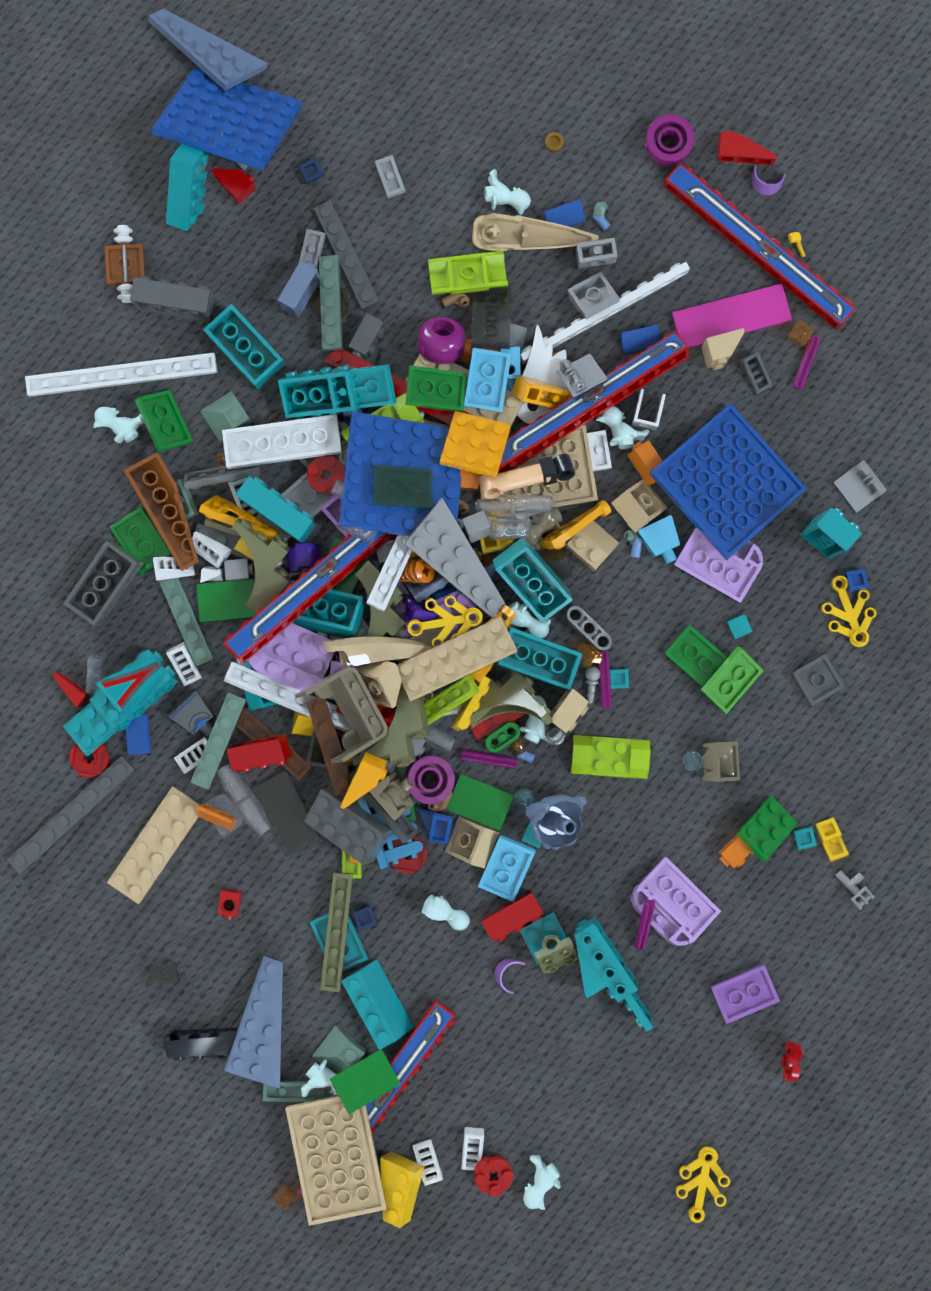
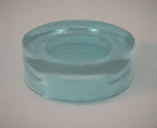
[683,752,703,771]

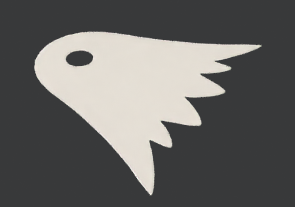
[517,325,569,424]

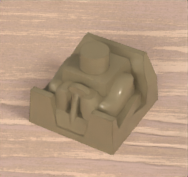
[699,742,740,782]
[369,772,416,821]

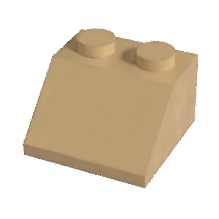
[701,328,745,370]
[612,479,667,533]
[566,521,619,571]
[356,661,402,708]
[549,688,589,733]
[445,816,499,869]

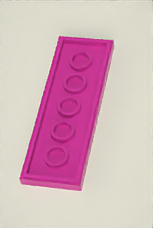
[672,284,792,348]

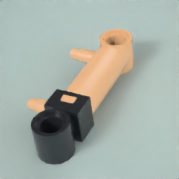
[479,454,576,499]

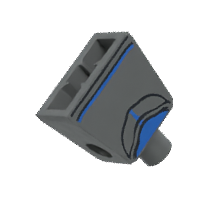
[169,690,215,738]

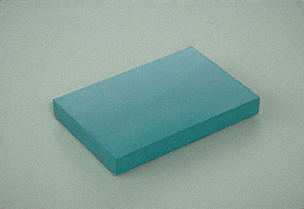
[310,913,369,971]

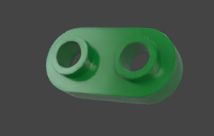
[485,721,520,752]

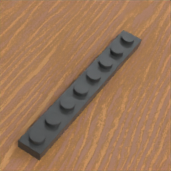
[7,756,136,874]

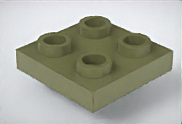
[534,935,579,974]

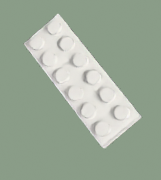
[222,415,342,469]

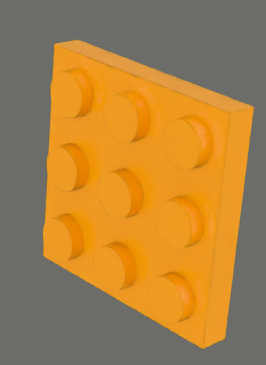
[440,411,511,478]

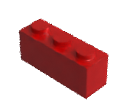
[226,734,292,772]
[481,891,543,942]

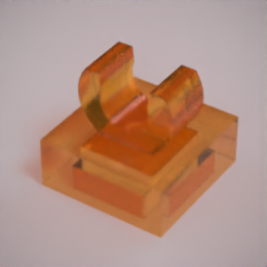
[788,319,815,347]
[577,643,603,668]
[272,1182,300,1212]

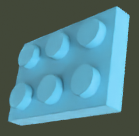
[464,348,512,412]
[478,835,536,902]

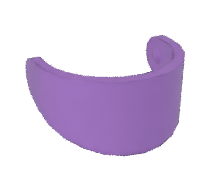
[751,165,786,195]
[495,958,526,994]

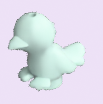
[484,169,531,215]
[596,406,649,449]
[94,407,145,443]
[502,601,551,639]
[519,695,549,744]
[422,895,470,931]
[301,1060,338,1097]
[523,1155,561,1210]

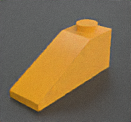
[511,375,572,408]
[340,752,388,809]

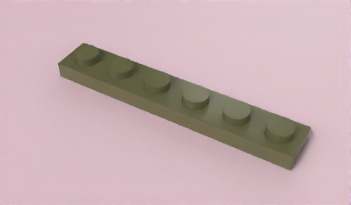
[320,872,353,992]

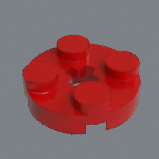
[307,456,345,495]
[70,744,110,777]
[391,836,427,874]
[781,1041,802,1082]
[474,1155,514,1197]

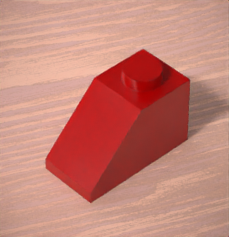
[211,168,256,204]

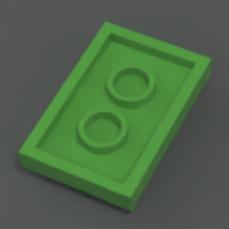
[701,646,764,714]

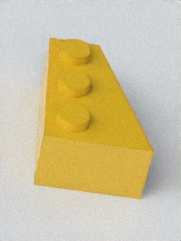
[380,1152,424,1228]

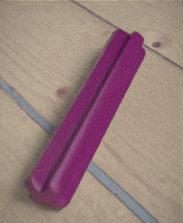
[793,335,821,390]
[597,652,612,708]
[461,750,517,769]
[635,899,655,949]

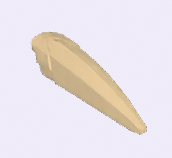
[472,213,599,251]
[322,637,434,667]

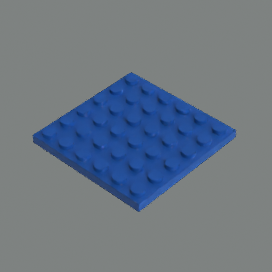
[152,67,302,171]
[649,404,807,561]
[339,411,461,537]

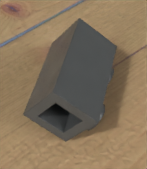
[349,313,385,359]

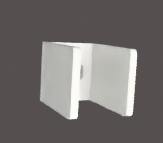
[632,389,666,431]

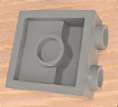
[567,272,620,319]

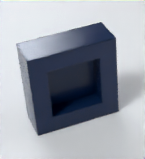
[299,157,324,185]
[353,905,378,931]

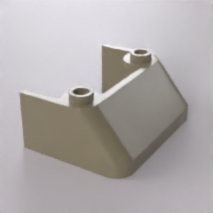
[295,667,388,764]

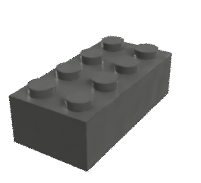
[130,276,216,322]
[63,540,144,626]
[304,787,392,865]

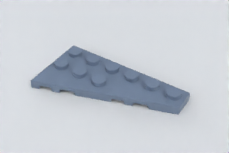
[148,9,268,91]
[224,956,283,1088]

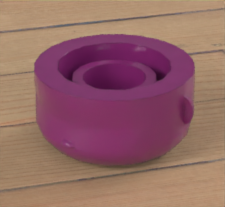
[644,114,694,167]
[417,317,466,364]
[403,755,455,804]

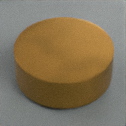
[545,132,564,152]

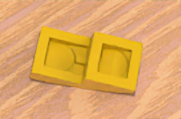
[816,817,849,862]

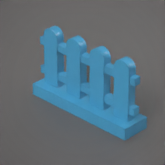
[358,796,423,869]

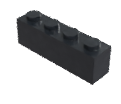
[163,1027,239,1060]

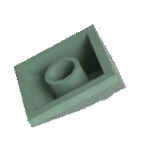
[200,391,252,443]
[312,1025,366,1074]

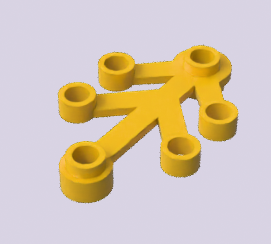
[821,576,876,647]
[407,595,482,647]
[675,1146,730,1223]

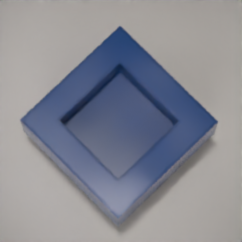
[844,569,869,592]

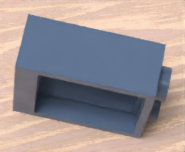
[278,260,320,319]

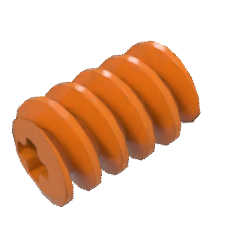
[399,558,435,583]

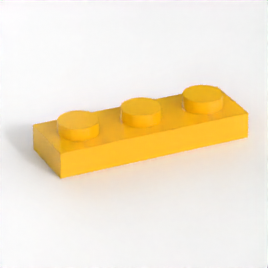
[451,676,490,731]

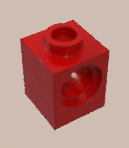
[218,889,243,919]

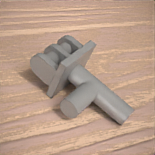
[835,870,875,910]

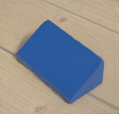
[544,200,586,227]
[620,325,660,354]
[125,715,151,755]

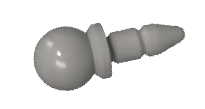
[585,666,600,704]

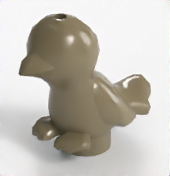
[521,495,562,550]

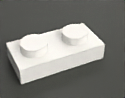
[587,430,612,472]

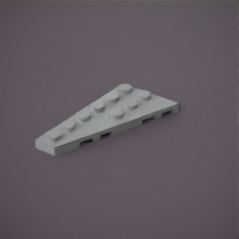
[404,498,505,618]

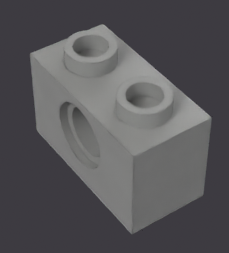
[575,238,618,269]

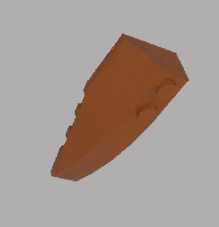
[123,452,199,571]

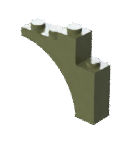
[232,518,291,613]
[355,560,409,637]
[460,672,553,728]
[352,689,430,768]

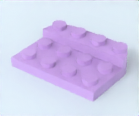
[674,527,763,603]
[249,623,335,690]
[630,857,721,946]

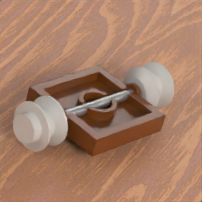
[105,225,146,303]

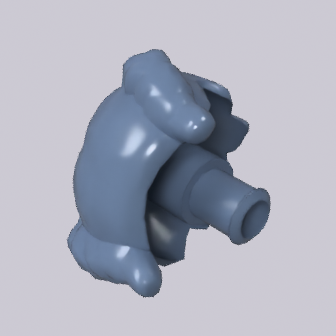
[526,794,587,850]

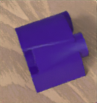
[283,543,321,573]
[402,594,437,622]

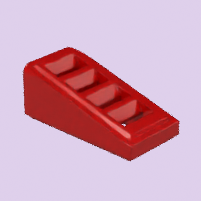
[52,672,89,707]

